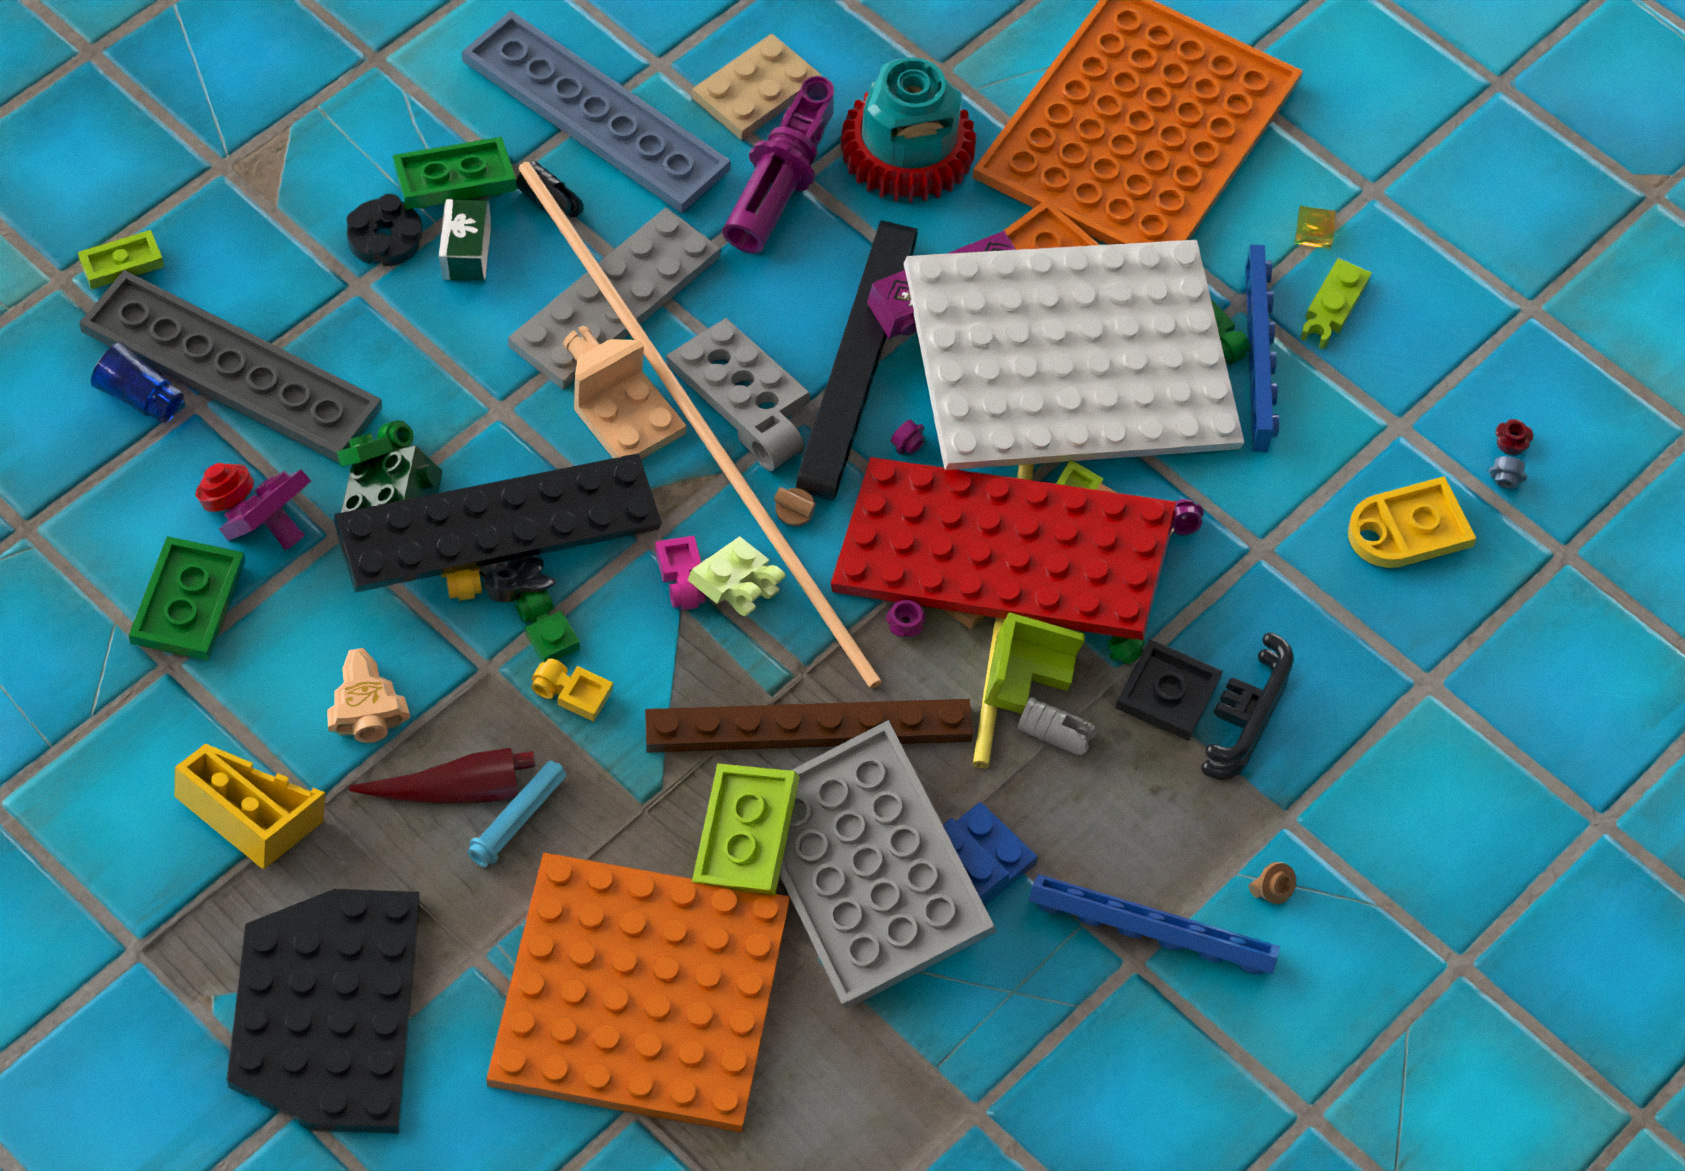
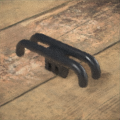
[1201,632,1294,780]

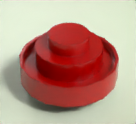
[195,463,254,512]

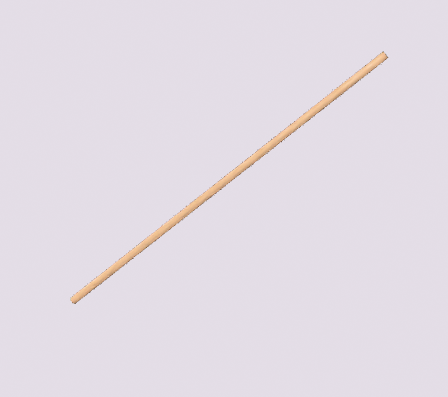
[518,161,882,689]

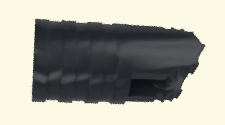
[516,161,584,217]

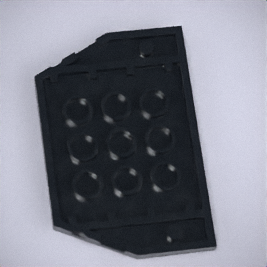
[227,889,420,1134]

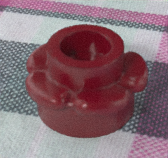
[1495,419,1533,455]

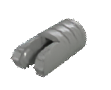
[1017,697,1097,756]

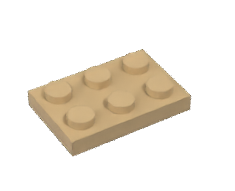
[692,33,821,140]

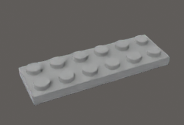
[508,207,721,389]

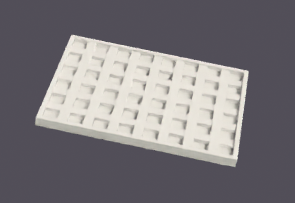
[904,240,1244,470]

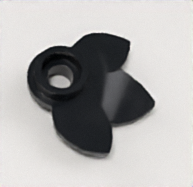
[480,555,556,602]

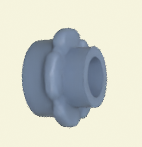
[1489,456,1527,489]

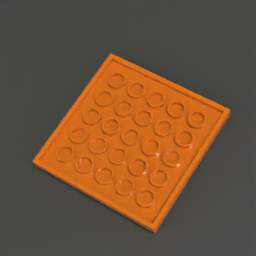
[486,852,790,1133]

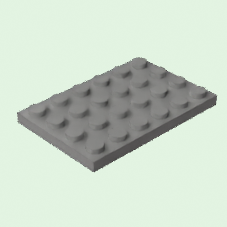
[780,720,997,1010]

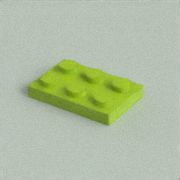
[692,764,800,895]

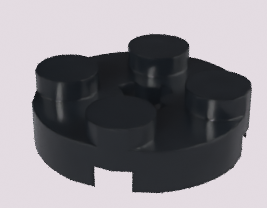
[347,194,422,266]

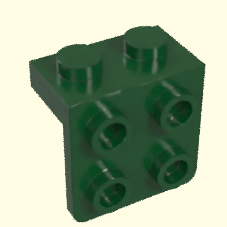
[341,445,443,513]

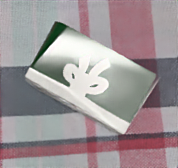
[439,199,491,280]

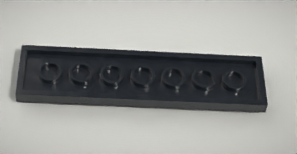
[333,453,662,593]

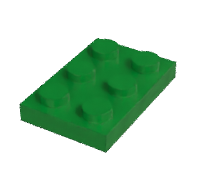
[392,137,517,210]
[128,536,245,661]

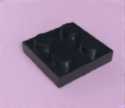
[1116,639,1223,741]

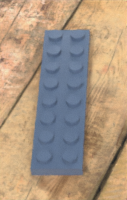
[462,11,731,213]

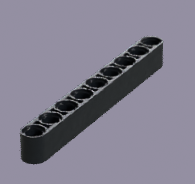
[796,220,918,501]

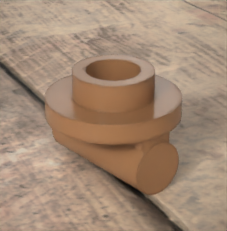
[774,487,816,526]
[1248,862,1296,904]

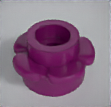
[890,419,926,455]
[1173,499,1204,535]
[886,600,926,637]

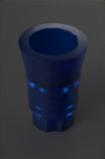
[91,342,184,423]

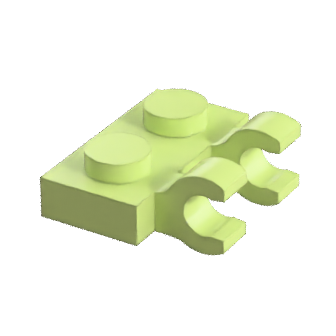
[688,536,786,616]

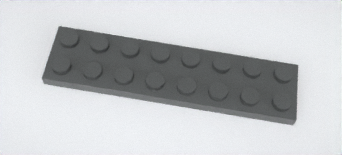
[79,270,382,463]

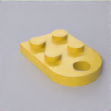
[1348,476,1477,568]

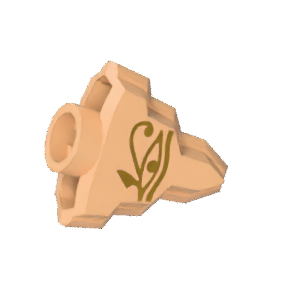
[327,648,410,743]

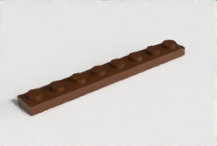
[645,699,973,753]

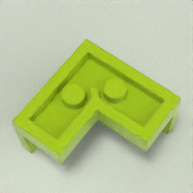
[984,612,1085,714]

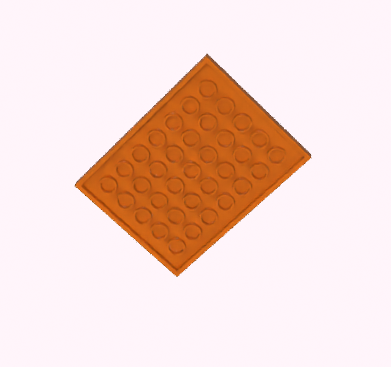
[972,0,1303,245]

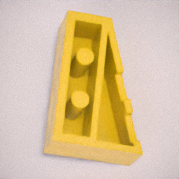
[174,744,325,870]

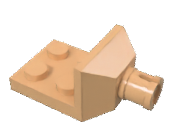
[563,326,687,459]

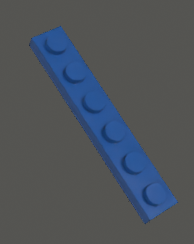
[1245,244,1279,452]
[1028,874,1280,975]

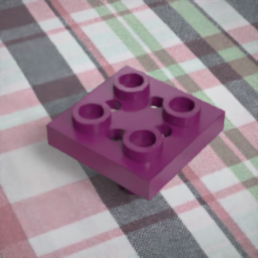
[218,469,311,550]

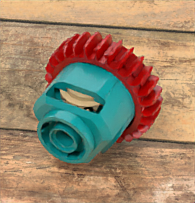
[840,57,976,204]

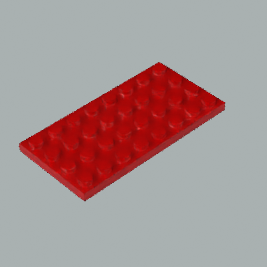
[831,457,1177,641]

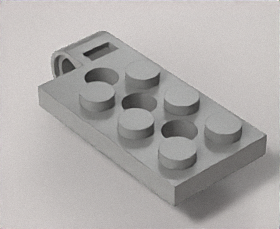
[666,318,810,471]

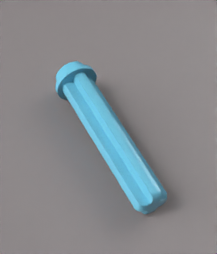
[467,760,566,867]

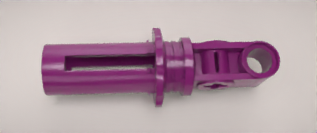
[722,76,834,254]

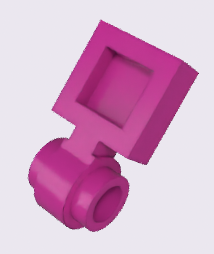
[655,536,705,610]

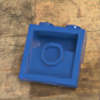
[943,801,1038,906]

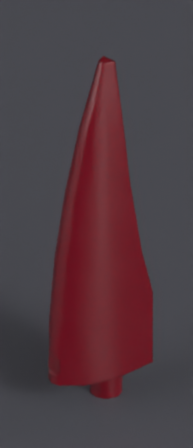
[349,747,536,804]

